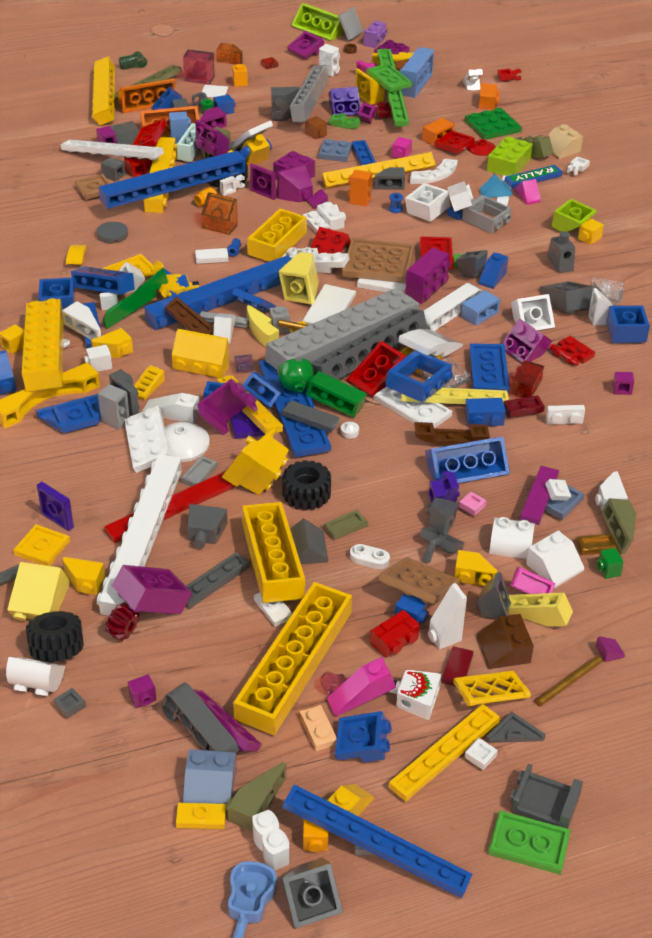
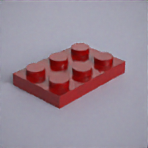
[132,118,167,147]
[420,236,453,270]

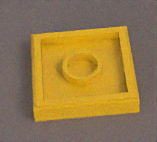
[13,524,70,566]

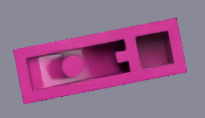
[327,657,396,717]

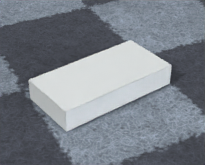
[195,248,229,264]

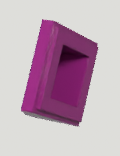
[308,189,328,209]
[596,636,625,662]

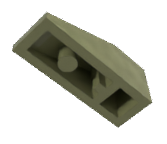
[601,498,636,554]
[226,762,287,832]

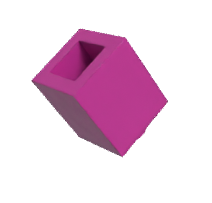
[392,137,412,159]

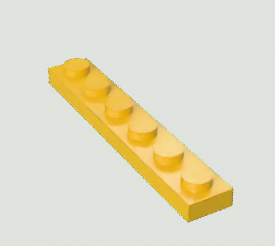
[217,376,283,435]
[389,704,500,802]

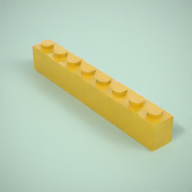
[92,56,115,126]
[144,137,177,213]

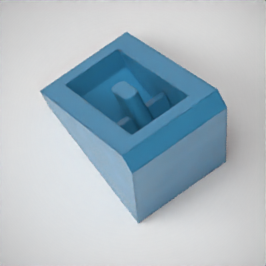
[479,174,512,198]

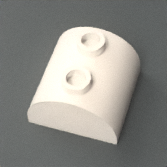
[489,517,535,560]
[6,657,65,696]

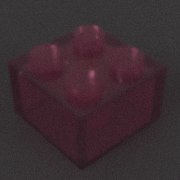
[183,49,215,85]

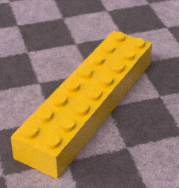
[22,298,64,392]
[233,582,352,736]

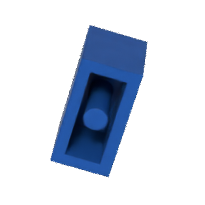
[464,397,506,427]

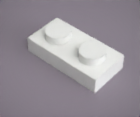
[545,405,585,425]

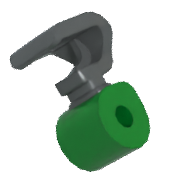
[192,92,213,114]

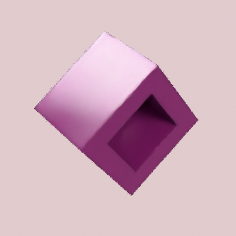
[357,102,376,124]
[612,372,634,395]
[127,674,157,708]

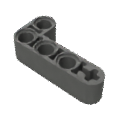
[162,682,239,753]

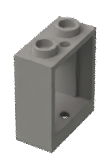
[462,195,511,234]

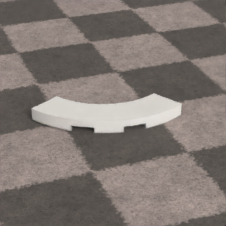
[410,159,458,184]

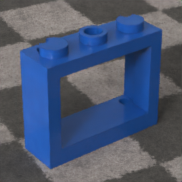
[386,350,453,403]

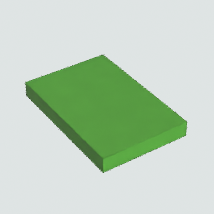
[366,63,413,92]
[488,810,571,875]

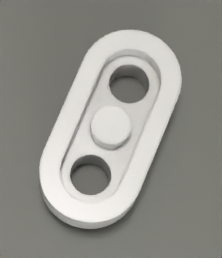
[350,544,390,569]

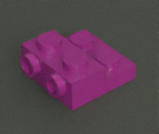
[287,31,324,60]

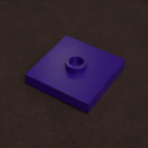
[230,406,266,439]
[37,481,74,531]

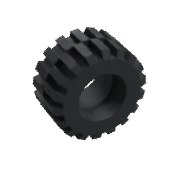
[282,460,331,510]
[26,611,84,662]

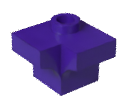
[428,471,460,503]

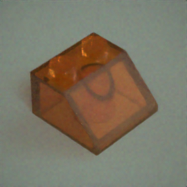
[201,192,238,235]

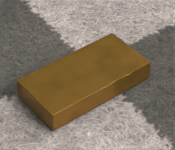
[576,533,620,556]

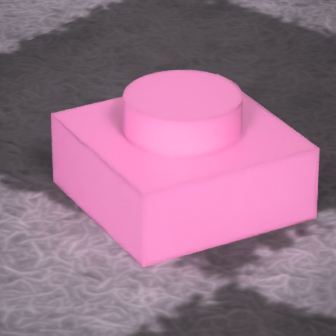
[459,492,487,516]

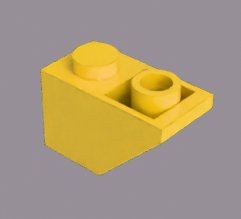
[454,550,497,586]

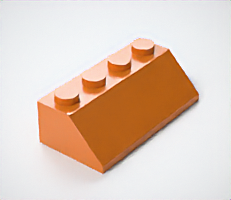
[117,78,176,113]
[140,106,199,137]

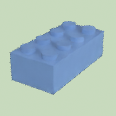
[400,47,434,98]

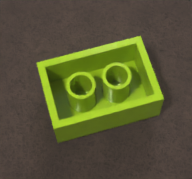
[487,136,533,176]

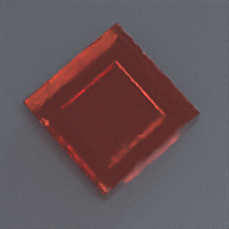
[261,57,278,70]

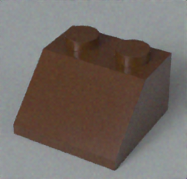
[477,614,534,669]

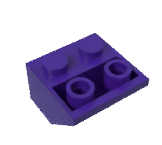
[328,87,360,116]

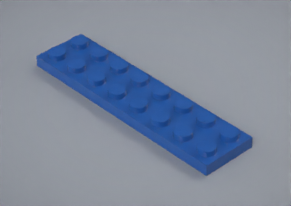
[259,360,331,458]

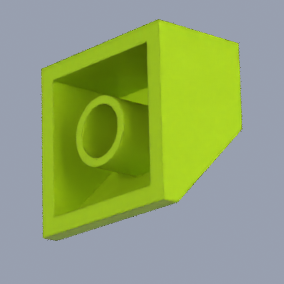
[551,199,597,232]

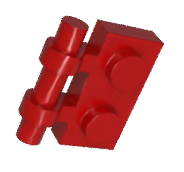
[550,336,595,366]

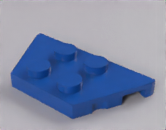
[36,394,101,433]

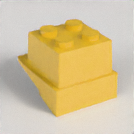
[222,429,289,495]

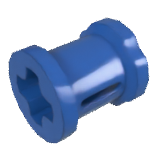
[389,193,403,213]

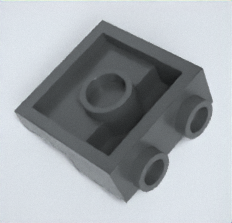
[109,369,140,416]

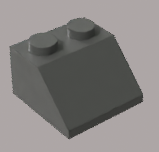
[271,87,299,121]

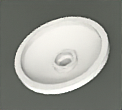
[165,422,210,462]

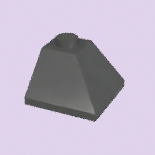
[282,857,343,929]

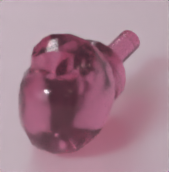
[320,671,348,693]

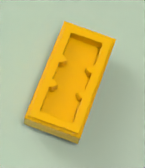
[176,803,226,829]

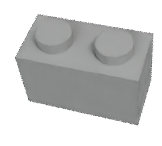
[98,384,130,430]

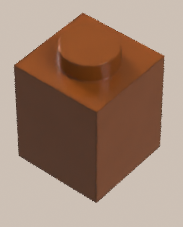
[305,116,327,139]

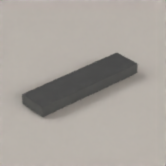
[185,552,250,610]

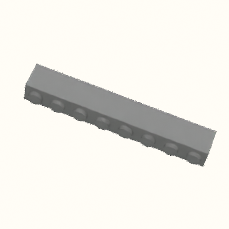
[290,65,329,123]

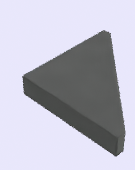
[485,711,546,743]

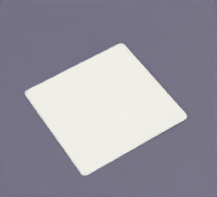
[202,85,228,97]

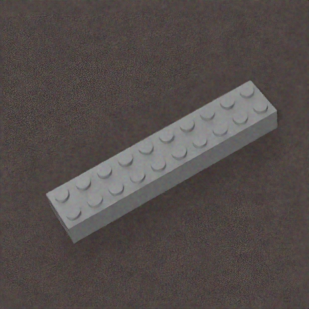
[265,288,419,371]

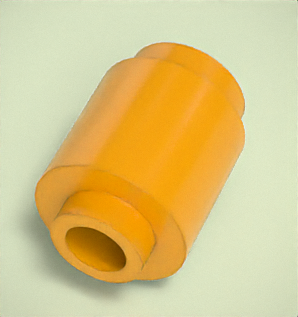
[194,187,217,207]

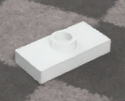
[254,593,293,627]

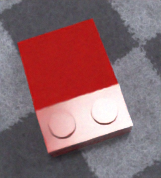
[347,341,406,397]

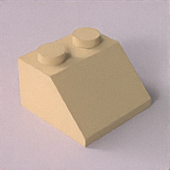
[548,124,583,159]

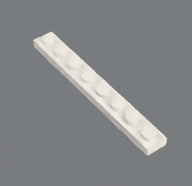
[60,139,164,160]

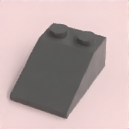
[540,281,595,314]

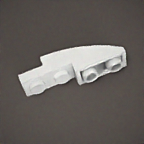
[283,247,349,273]

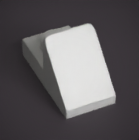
[462,69,482,91]

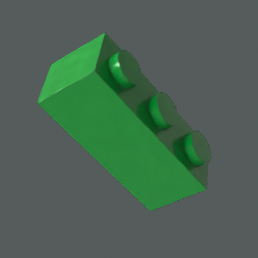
[306,371,367,418]

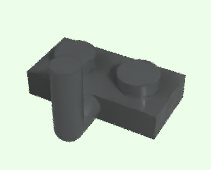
[419,526,464,563]

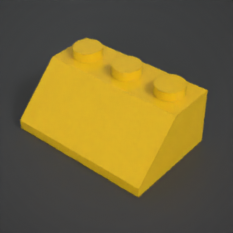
[172,329,229,378]

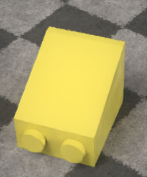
[278,252,319,304]
[8,562,70,621]

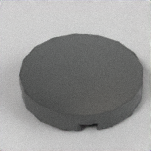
[97,221,128,244]

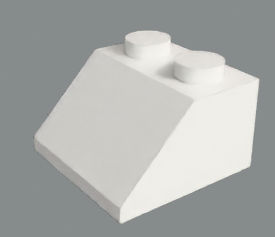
[511,294,555,330]
[526,530,584,588]

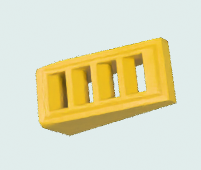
[134,365,165,400]

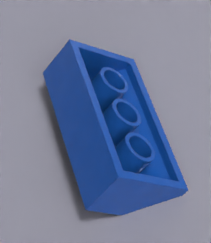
[425,436,510,483]

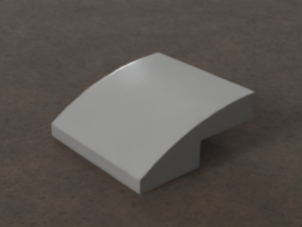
[338,6,363,40]

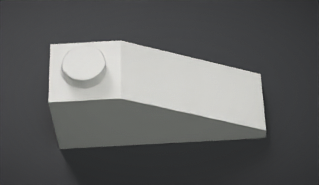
[62,301,101,340]
[142,393,199,423]
[428,583,467,650]

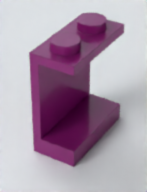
[197,378,258,435]

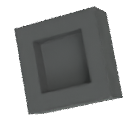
[53,688,86,718]

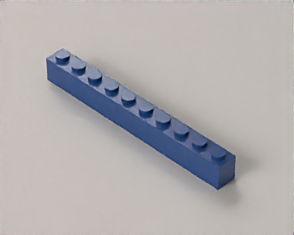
[99,151,245,209]
[144,255,292,330]

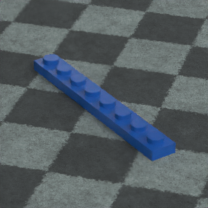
[282,784,472,898]

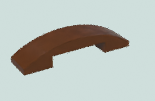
[414,422,490,446]

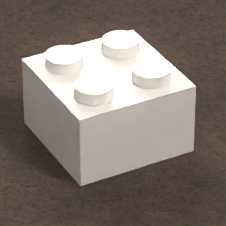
[405,183,450,222]

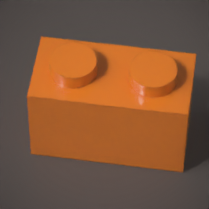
[479,83,500,110]
[422,118,455,146]
[348,170,372,206]

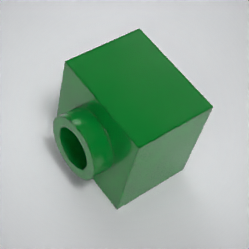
[597,548,624,579]

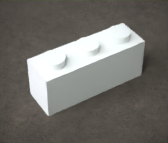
[447,181,474,212]

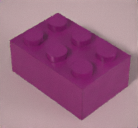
[405,248,450,304]
[112,565,192,614]

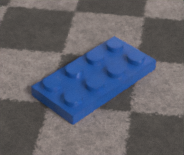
[469,343,510,394]

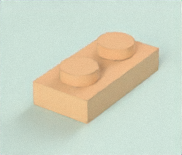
[300,705,337,751]

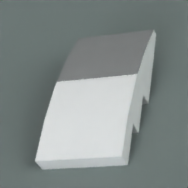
[398,329,463,357]

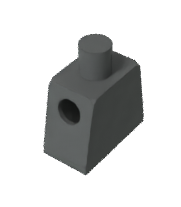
[547,231,575,273]
[188,504,228,548]

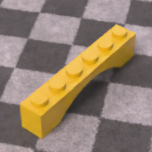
[0,362,100,429]

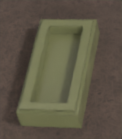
[323,510,368,540]

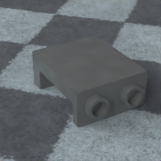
[509,764,583,829]

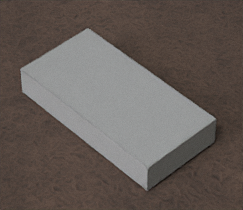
[181,456,218,487]

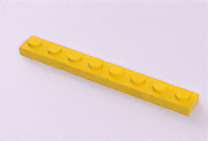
[321,152,436,189]

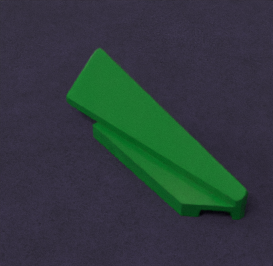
[103,268,168,329]

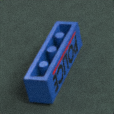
[71,266,135,295]

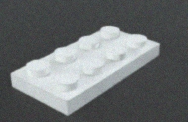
[124,405,171,473]

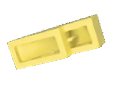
[247,305,279,347]

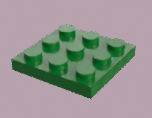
[464,108,522,140]

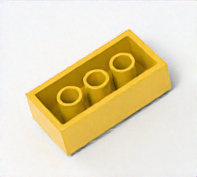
[247,209,307,262]

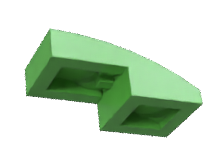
[328,113,361,129]

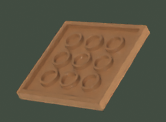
[342,238,415,283]

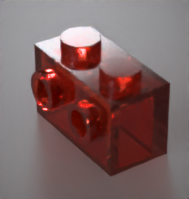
[509,360,544,398]

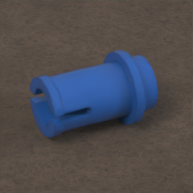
[227,238,242,256]

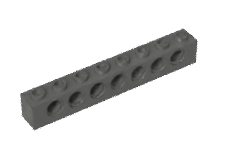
[312,309,428,380]

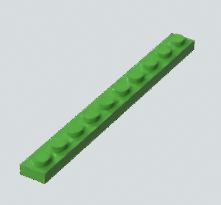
[377,49,409,127]

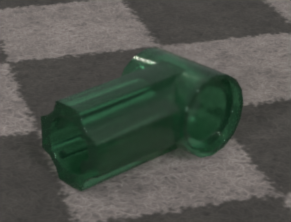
[119,51,147,70]

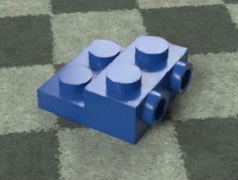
[335,711,392,763]

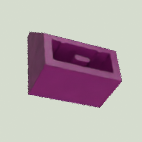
[195,119,229,156]
[502,318,553,364]

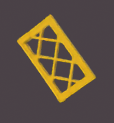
[453,671,531,706]

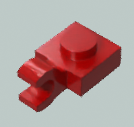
[497,69,522,82]

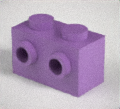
[364,21,387,48]

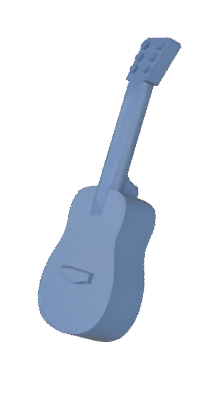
[228,861,277,938]

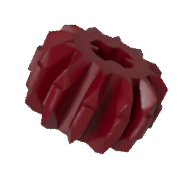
[105,602,140,641]

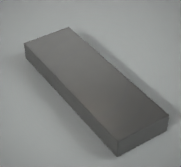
[282,401,340,433]

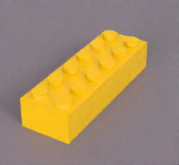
[242,502,306,603]

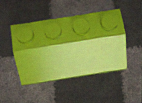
[291,2,344,41]

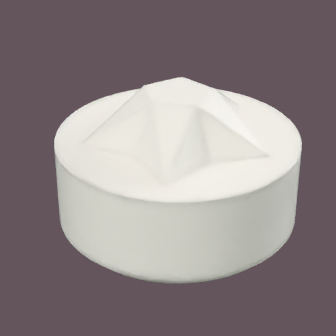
[341,422,359,439]

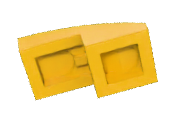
[66,245,87,264]

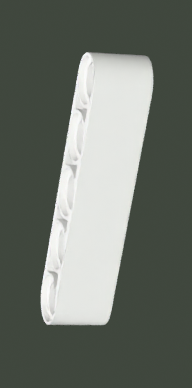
[424,283,483,331]

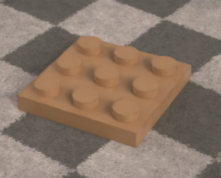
[379,557,461,605]

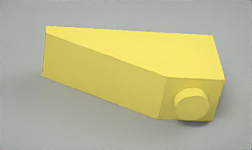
[508,593,573,627]

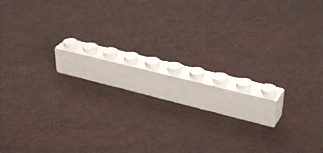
[97,454,182,616]

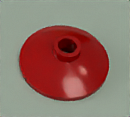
[468,139,496,156]

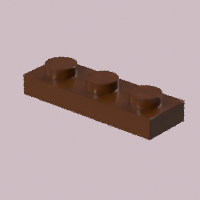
[164,296,214,335]

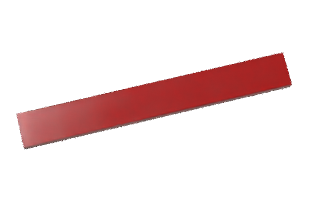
[104,471,239,543]

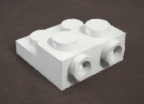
[303,202,346,233]

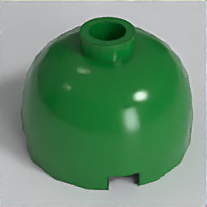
[277,358,314,393]

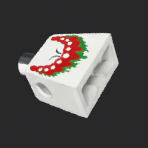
[389,670,441,720]

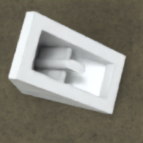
[213,313,236,344]

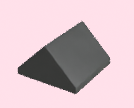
[290,518,328,564]

